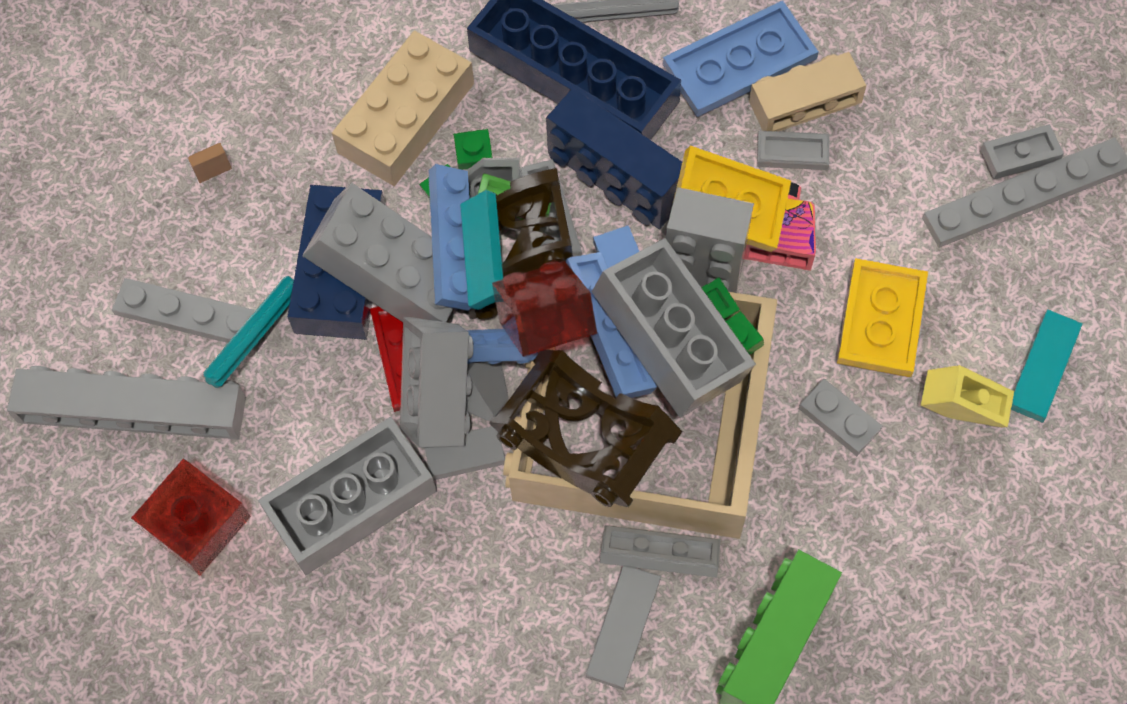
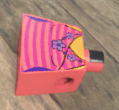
[744,182,816,271]

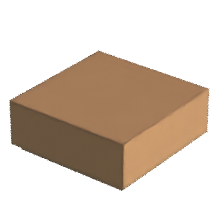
[187,143,232,183]

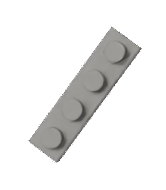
[112,278,256,343]

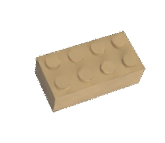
[332,30,474,187]

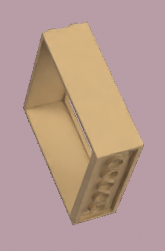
[503,268,778,539]

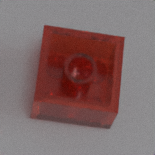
[492,261,597,357]
[131,458,251,576]

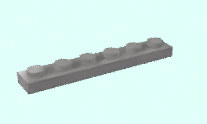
[922,137,1127,248]

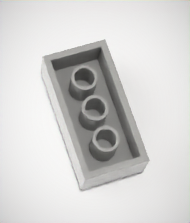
[302,182,453,322]
[666,187,754,293]
[591,238,756,418]
[258,417,437,576]

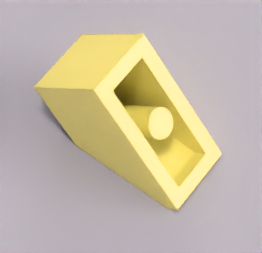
[921,365,1014,428]

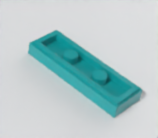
[460,190,505,310]
[1011,309,1083,423]

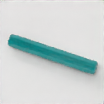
[203,276,294,388]

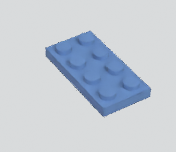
[663,0,819,117]

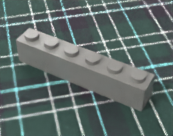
[7,366,246,440]

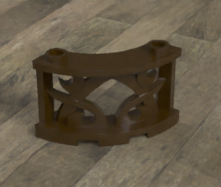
[468,168,573,320]
[489,349,683,507]

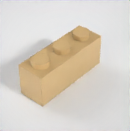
[749,52,867,132]

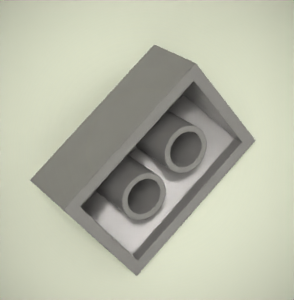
[400,317,473,448]

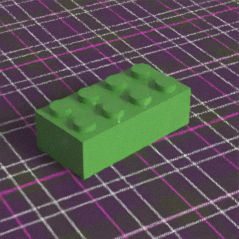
[716,549,843,704]

